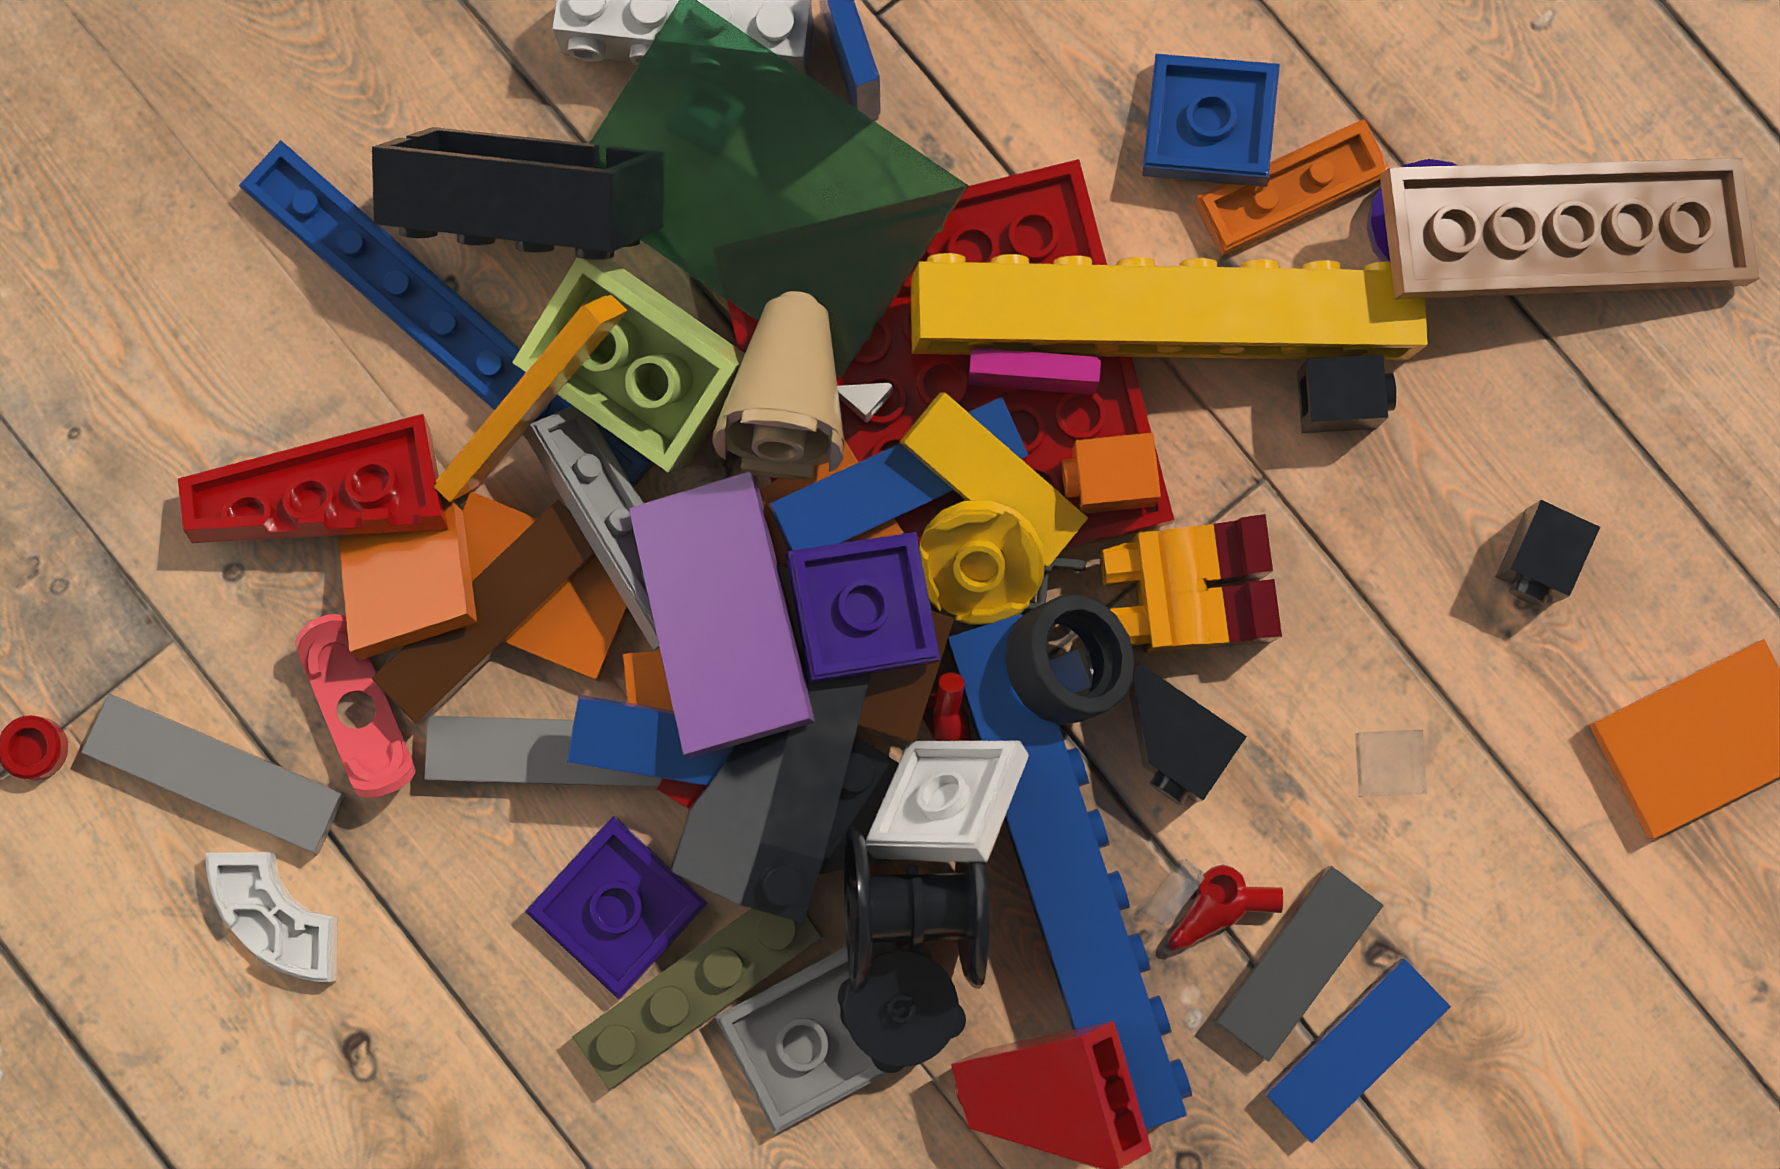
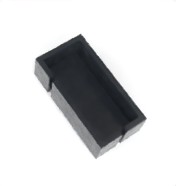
[372,127,664,260]

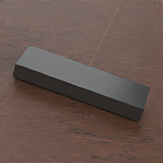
[1214,866,1384,1062]

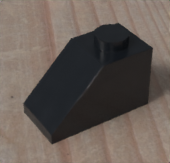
[1128,662,1247,805]

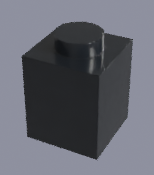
[1297,355,1396,433]
[1495,500,1600,607]

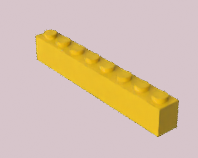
[910,253,1428,361]

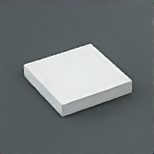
[865,741,1029,862]

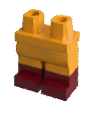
[1099,514,1282,654]

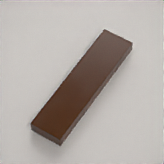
[372,499,596,725]

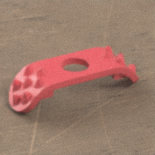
[295,614,416,798]

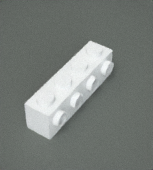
[552,0,813,83]

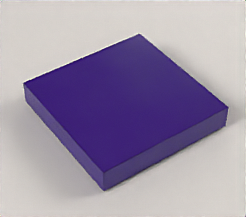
[786,532,940,684]
[525,816,709,1000]

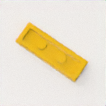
[899,393,1088,567]

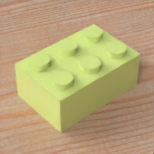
[512,257,745,472]

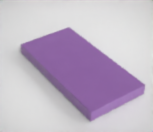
[629,471,815,758]

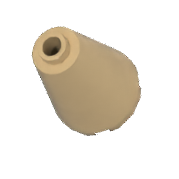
[712,291,844,479]

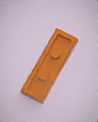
[1195,118,1390,256]

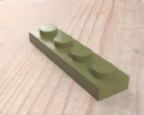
[572,909,822,1090]

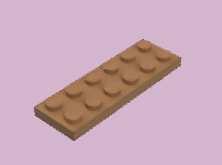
[1380,158,1760,300]

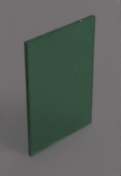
[588,0,969,378]

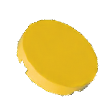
[919,500,1045,625]

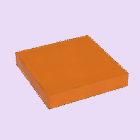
[338,502,477,660]

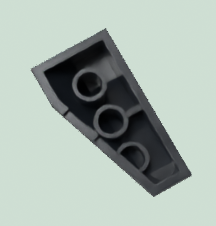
[670,651,871,923]

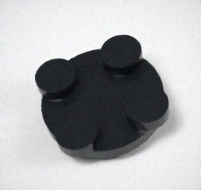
[837,943,966,1073]

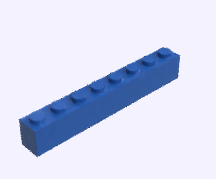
[947,614,1192,1129]

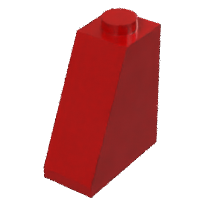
[951,1021,1152,1169]

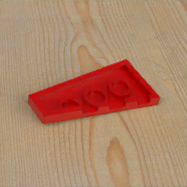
[178,414,448,543]

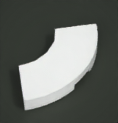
[206,852,338,982]

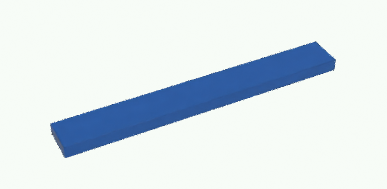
[238,140,653,487]

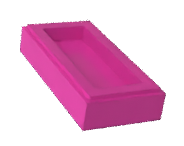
[968,348,1101,395]

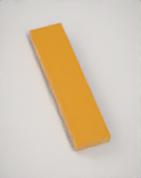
[434,295,628,502]

